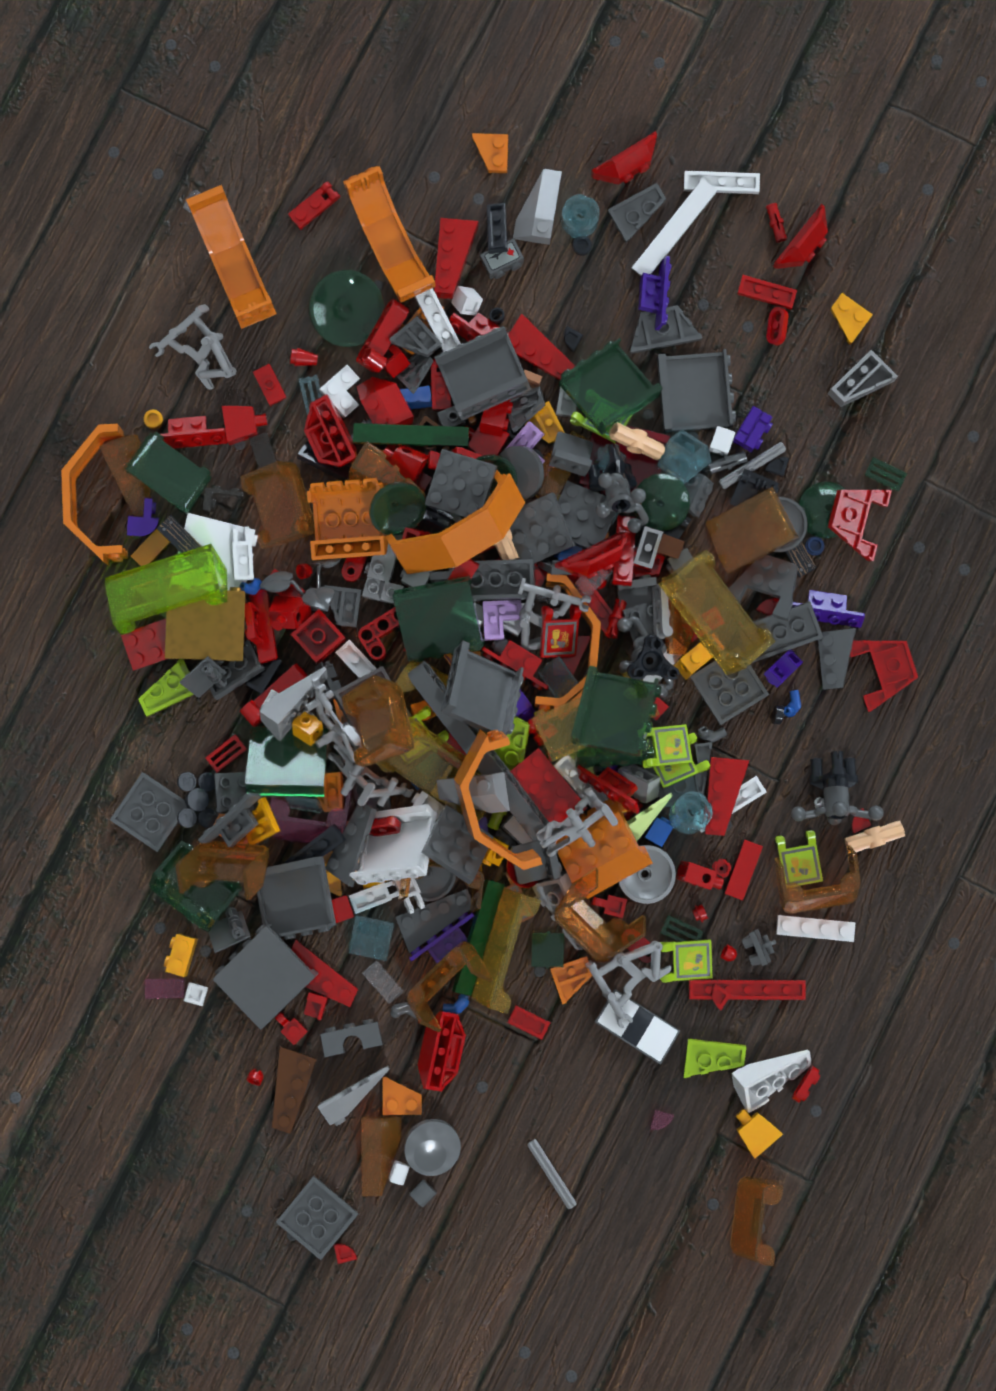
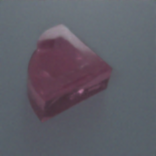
[650,1110,674,1130]

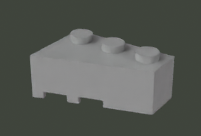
[828,350,898,407]

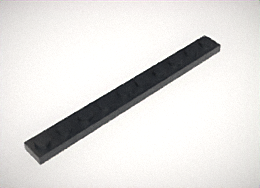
[297,441,456,532]

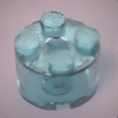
[561,194,600,238]
[669,791,713,834]

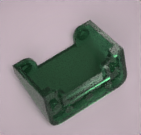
[122,431,212,515]
[149,841,243,932]

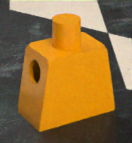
[674,642,713,680]
[736,1109,783,1158]

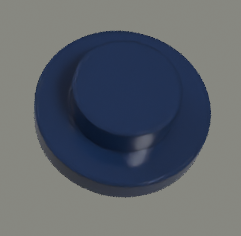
[805,537,824,556]

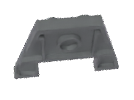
[722,554,798,622]
[637,742,712,807]

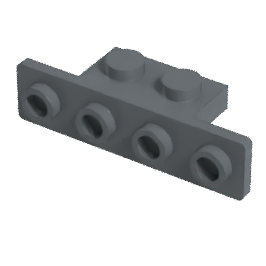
[198,792,261,847]

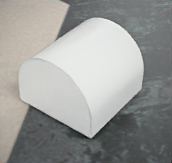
[388,1160,410,1185]

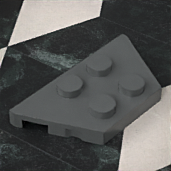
[630,305,702,354]

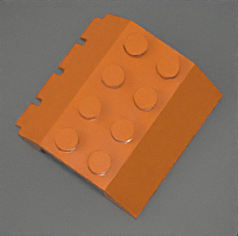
[307,478,390,560]
[556,799,653,899]

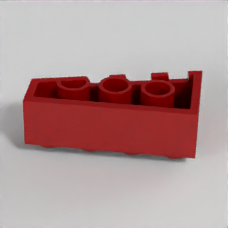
[434,218,478,299]

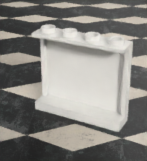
[169,513,258,591]
[349,804,437,885]

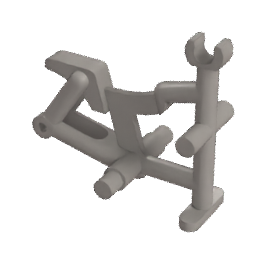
[149,304,237,389]
[518,578,591,652]
[304,677,367,764]
[328,744,414,807]
[536,783,618,857]
[585,941,671,1028]

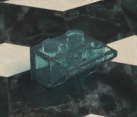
[657,430,711,484]
[349,915,395,961]

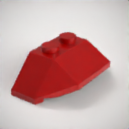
[591,131,657,185]
[773,204,828,269]
[356,377,414,451]
[304,394,357,467]
[554,531,628,579]
[417,1011,466,1092]

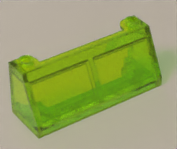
[105,544,227,635]

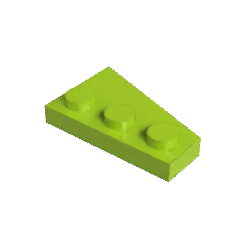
[138,659,194,717]
[494,716,530,771]
[683,1039,746,1078]

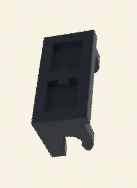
[245,659,283,694]

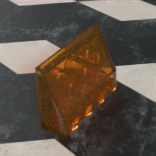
[706,487,799,573]

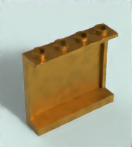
[165,585,245,661]

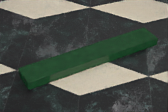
[353,423,469,447]
[452,879,505,996]

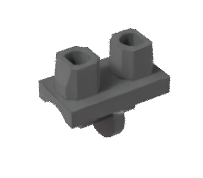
[742,929,777,966]

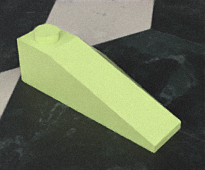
[627,793,673,841]

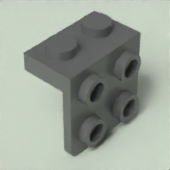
[549,432,593,477]
[659,467,714,518]
[616,575,657,617]
[511,840,562,884]

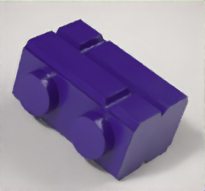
[733,406,773,452]

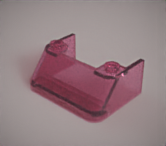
[270,779,353,844]

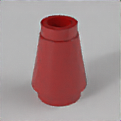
[290,348,318,366]

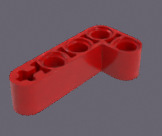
[356,298,409,373]
[358,596,425,661]
[239,663,308,728]

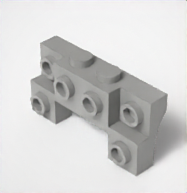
[362,524,405,606]

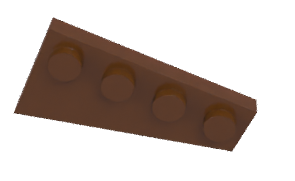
[272,1046,317,1134]

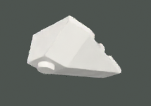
[732,1050,811,1113]

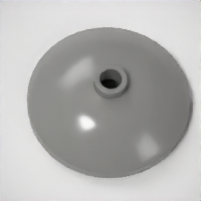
[619,845,676,904]

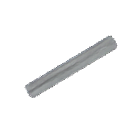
[719,442,786,489]
[527,1139,576,1209]

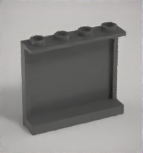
[434,326,532,421]
[657,349,736,433]
[440,640,524,736]
[247,856,336,940]
[213,923,319,1030]

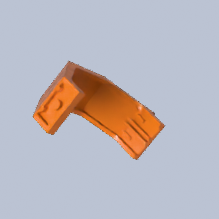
[343,166,435,302]
[186,185,277,329]
[61,424,128,566]
[385,470,525,574]
[534,574,601,716]
[454,729,542,870]

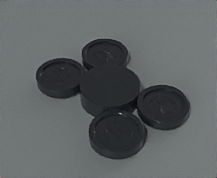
[177,772,217,828]

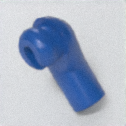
[239,578,262,595]
[784,690,801,717]
[443,994,469,1014]

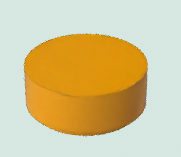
[144,409,163,429]

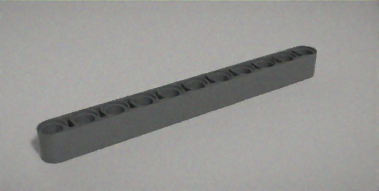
[408,662,548,841]

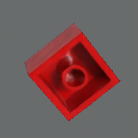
[291,609,346,665]

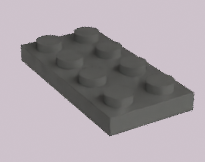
[737,601,823,664]

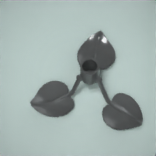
[260,558,341,611]

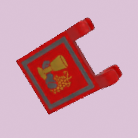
[540,605,582,658]

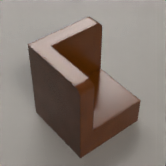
[657,534,685,559]

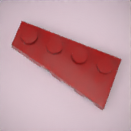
[508,314,576,384]
[704,757,750,836]
[292,940,358,1007]

